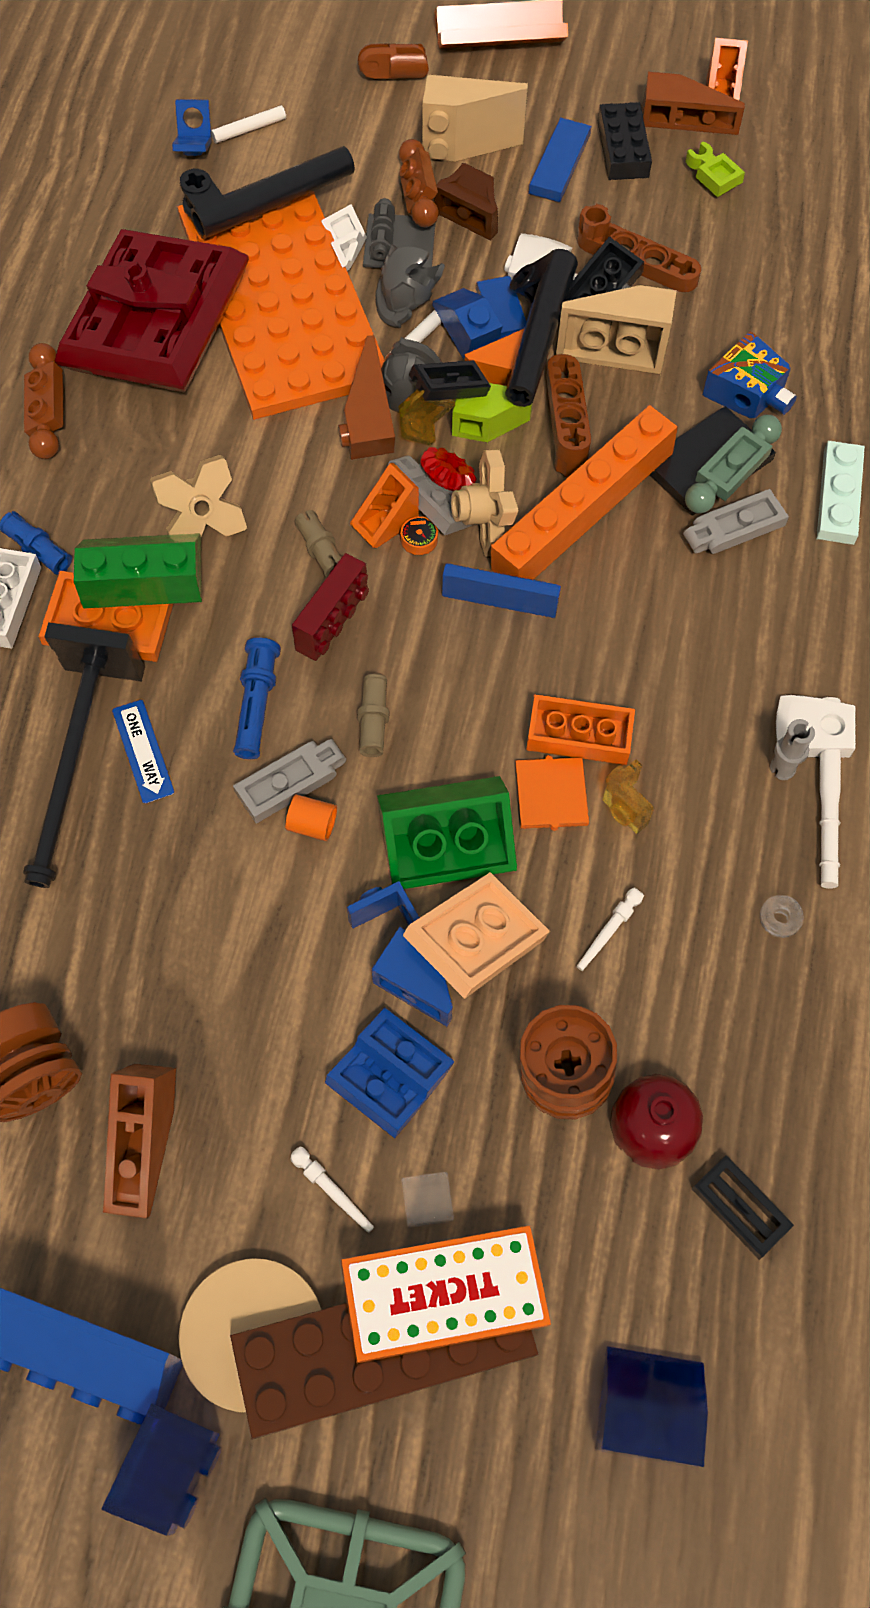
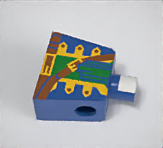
[702,331,797,419]

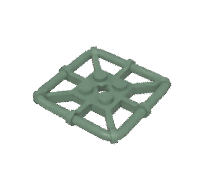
[222,1497,466,1608]

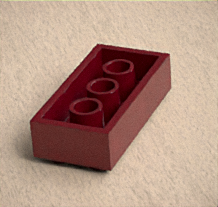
[292,553,369,661]

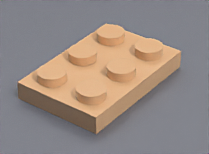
[403,872,550,999]

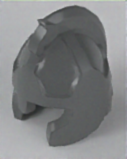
[376,244,445,328]
[381,337,442,413]

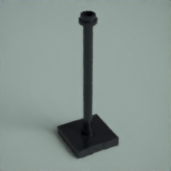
[23,622,145,888]

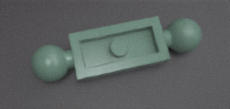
[685,415,782,514]

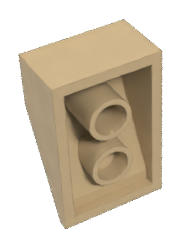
[422,74,528,162]
[556,285,677,374]

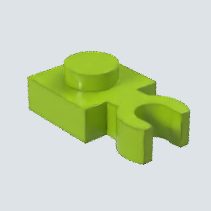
[686,142,745,197]

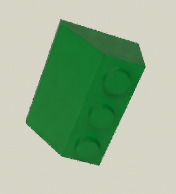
[73,533,202,609]
[377,776,517,889]

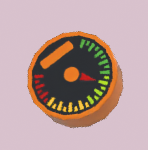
[400,516,438,555]

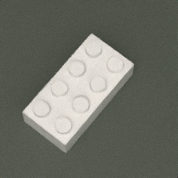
[0,548,41,649]

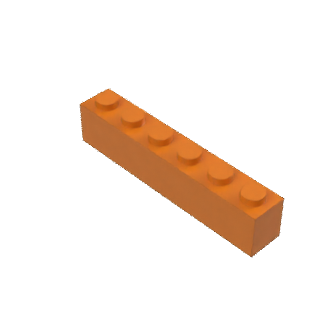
[491,405,678,580]

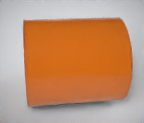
[285,794,337,841]

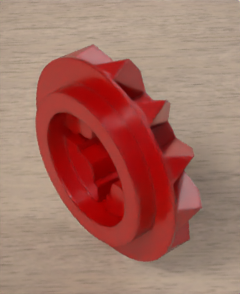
[420,447,477,491]

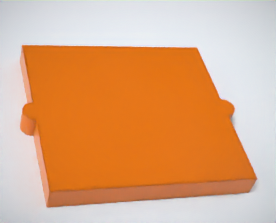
[515,755,589,831]

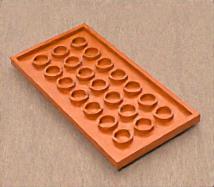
[177,191,386,420]

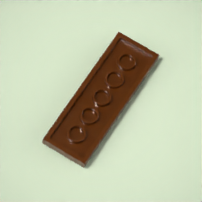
[230,1303,538,1440]

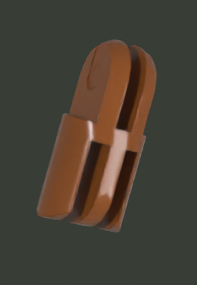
[358,43,429,79]

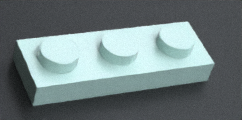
[817,440,865,545]

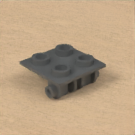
[363,198,436,269]

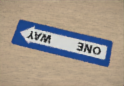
[112,700,174,803]

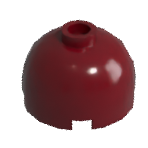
[610,1074,703,1170]

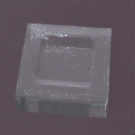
[401,1172,454,1228]

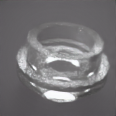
[760,895,804,938]

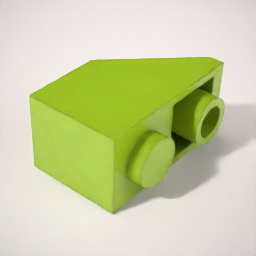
[452,383,532,443]

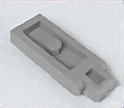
[388,455,472,535]
[683,489,789,554]
[233,739,346,824]

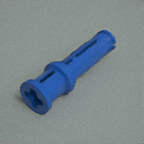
[233,637,281,759]

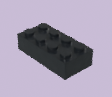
[597,102,652,180]
[566,237,644,301]

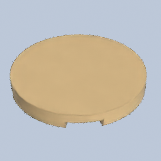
[179,1259,321,1413]

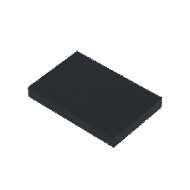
[650,406,776,516]

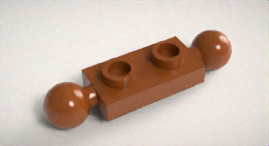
[399,139,439,228]
[24,343,63,459]

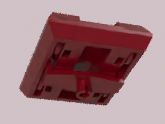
[55,229,249,393]

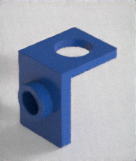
[172,99,212,156]
[347,881,420,928]

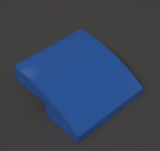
[325,1008,454,1138]

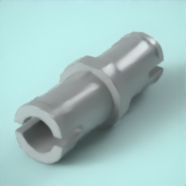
[770,719,815,780]

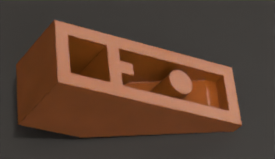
[642,71,745,135]
[338,335,395,460]
[103,1063,176,1218]

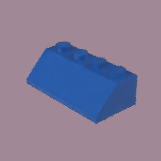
[0,1288,183,1426]

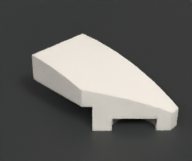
[321,204,367,271]

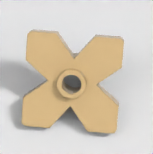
[451,450,518,557]
[150,455,247,537]

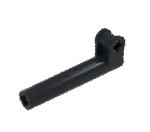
[180,146,355,240]
[505,249,578,407]

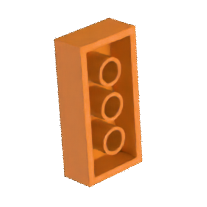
[526,694,635,765]

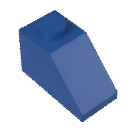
[432,288,503,360]
[372,927,453,1027]

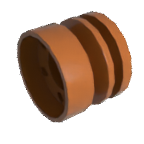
[0,1002,82,1122]
[520,1005,617,1120]

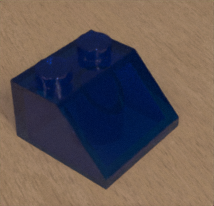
[595,1346,708,1468]
[101,1403,222,1536]

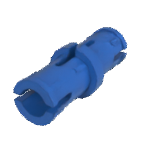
[0,511,72,575]

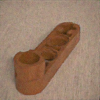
[577,204,701,292]
[546,354,591,478]

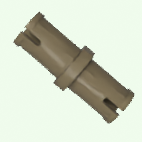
[295,510,342,578]
[357,674,390,757]

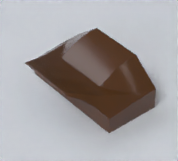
[435,163,498,241]

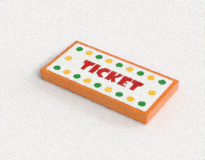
[341,1225,551,1364]

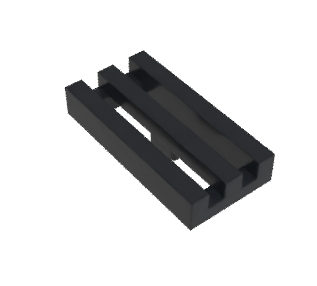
[409,361,491,401]
[692,1155,794,1259]

